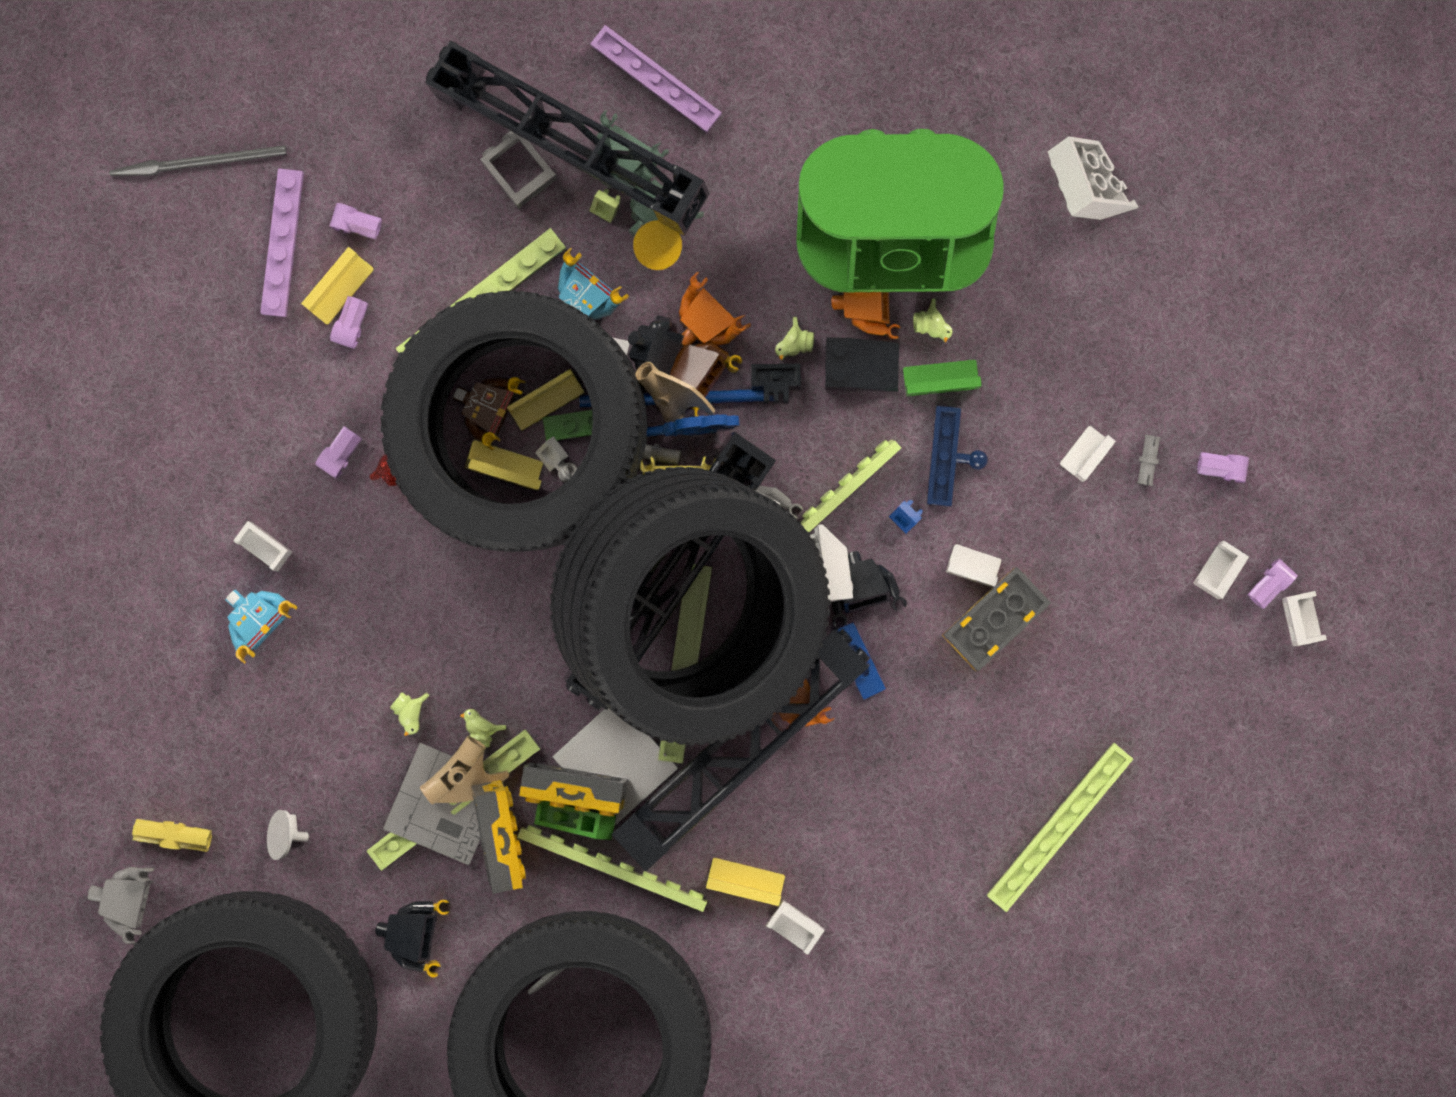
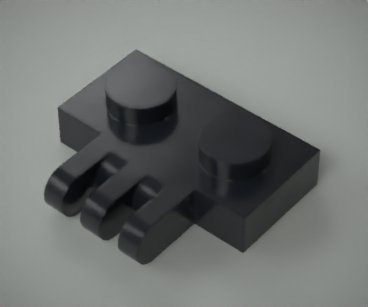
[751,364,801,404]

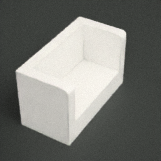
[234,521,292,572]
[1193,541,1249,599]
[1282,591,1327,646]
[766,900,824,955]

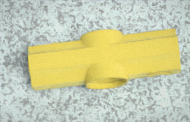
[132,819,212,852]

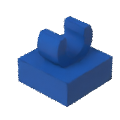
[889,500,923,533]

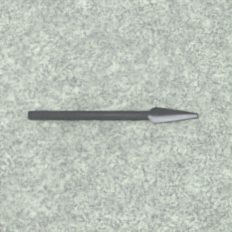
[109,145,287,176]

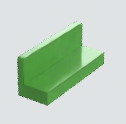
[903,360,981,397]

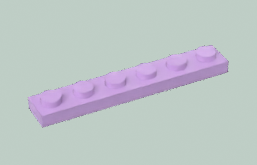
[590,25,722,134]
[261,169,304,317]

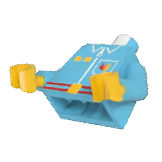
[558,248,629,320]
[225,590,297,664]

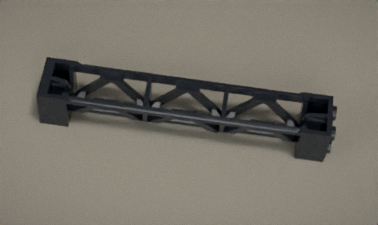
[425,40,710,236]
[563,432,776,710]
[612,628,870,872]

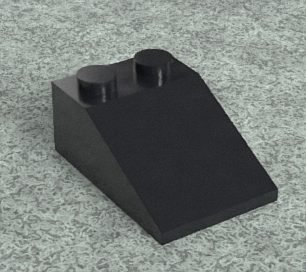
[824,337,899,392]

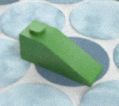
[534,800,616,840]

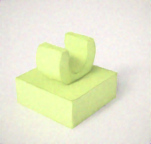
[589,189,620,223]

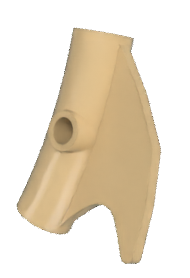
[635,362,715,423]
[420,736,509,805]

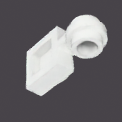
[535,437,578,482]

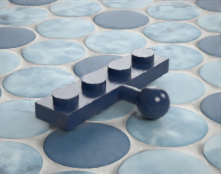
[926,406,988,507]

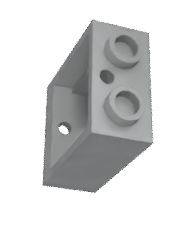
[480,131,557,209]

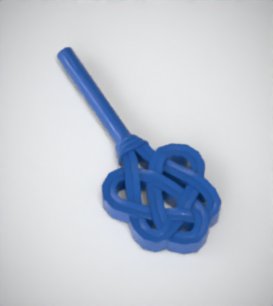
[646,415,740,437]

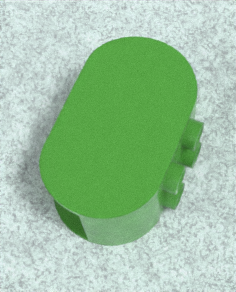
[796,129,1003,292]

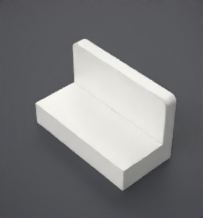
[1060,426,1116,482]
[946,544,1001,587]

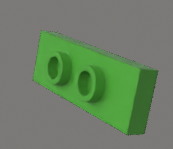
[543,410,593,441]

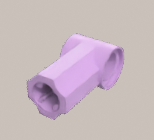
[329,203,382,240]
[330,296,369,349]
[315,426,362,479]
[1197,452,1249,483]
[1247,558,1298,609]

